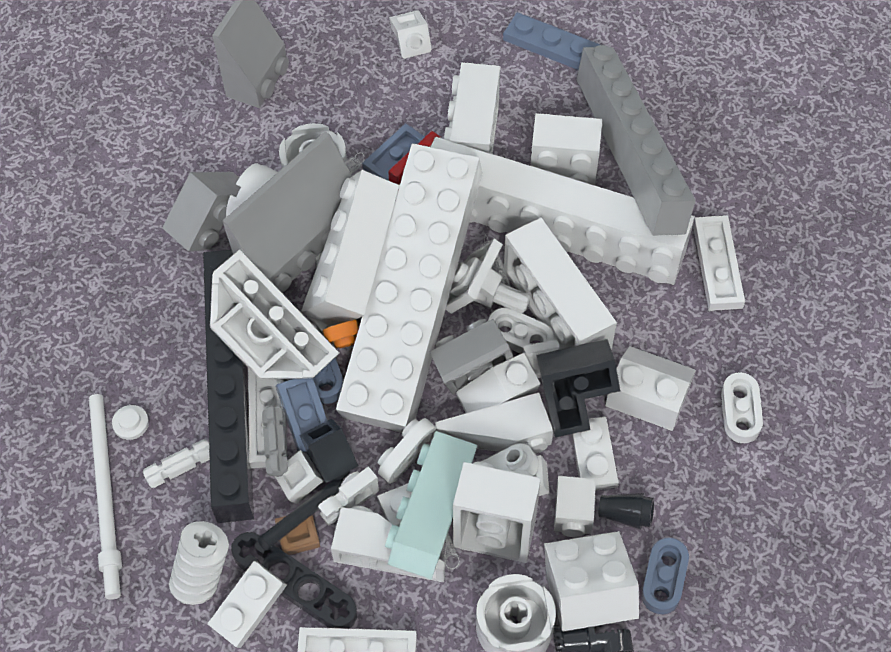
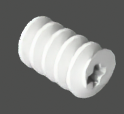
[169,521,229,605]

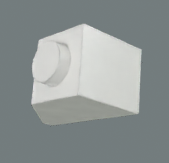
[456,353,540,413]

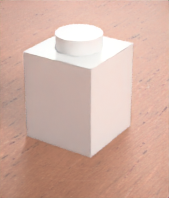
[554,476,596,538]

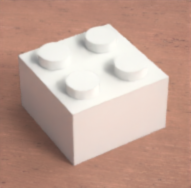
[531,113,602,186]
[544,531,639,631]

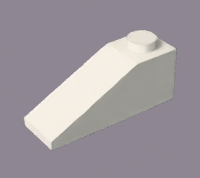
[435,392,553,454]
[331,506,445,582]

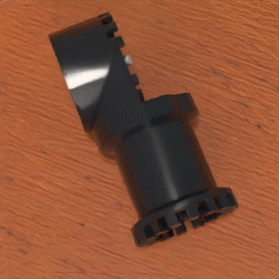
[553,625,634,652]

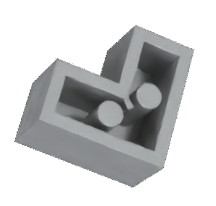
[162,172,241,252]

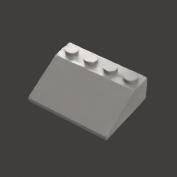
[223,131,352,293]

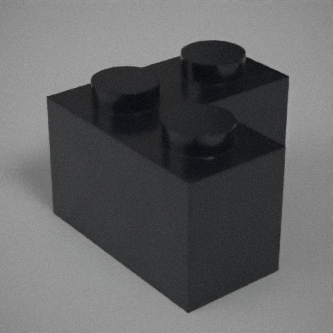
[536,339,621,438]

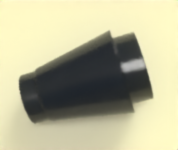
[598,493,654,530]

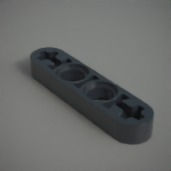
[231,532,357,629]

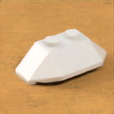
[210,249,339,379]

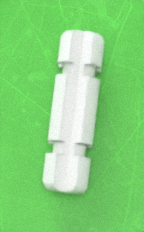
[143,439,209,488]

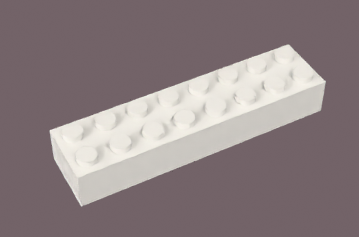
[431,137,695,285]
[336,144,483,433]

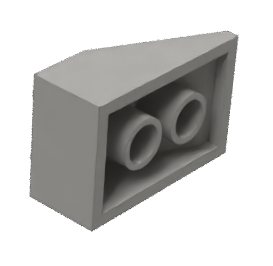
[212,0,289,108]

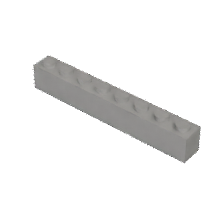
[577,45,696,236]

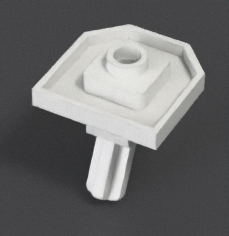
[445,239,530,314]

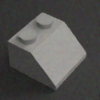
[430,319,513,395]

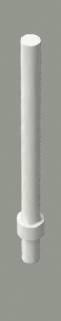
[89,394,122,599]

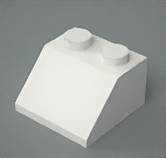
[605,346,696,431]

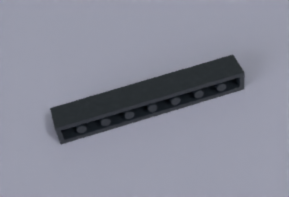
[203,249,254,523]

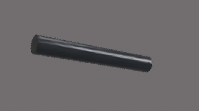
[258,479,344,550]

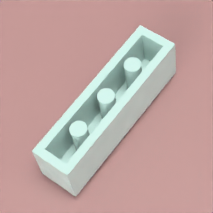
[385,431,477,580]

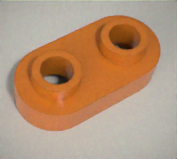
[322,320,361,349]

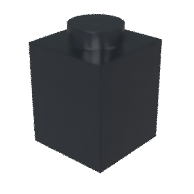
[299,419,359,483]

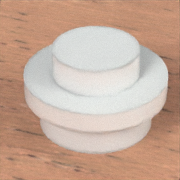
[112,405,149,440]

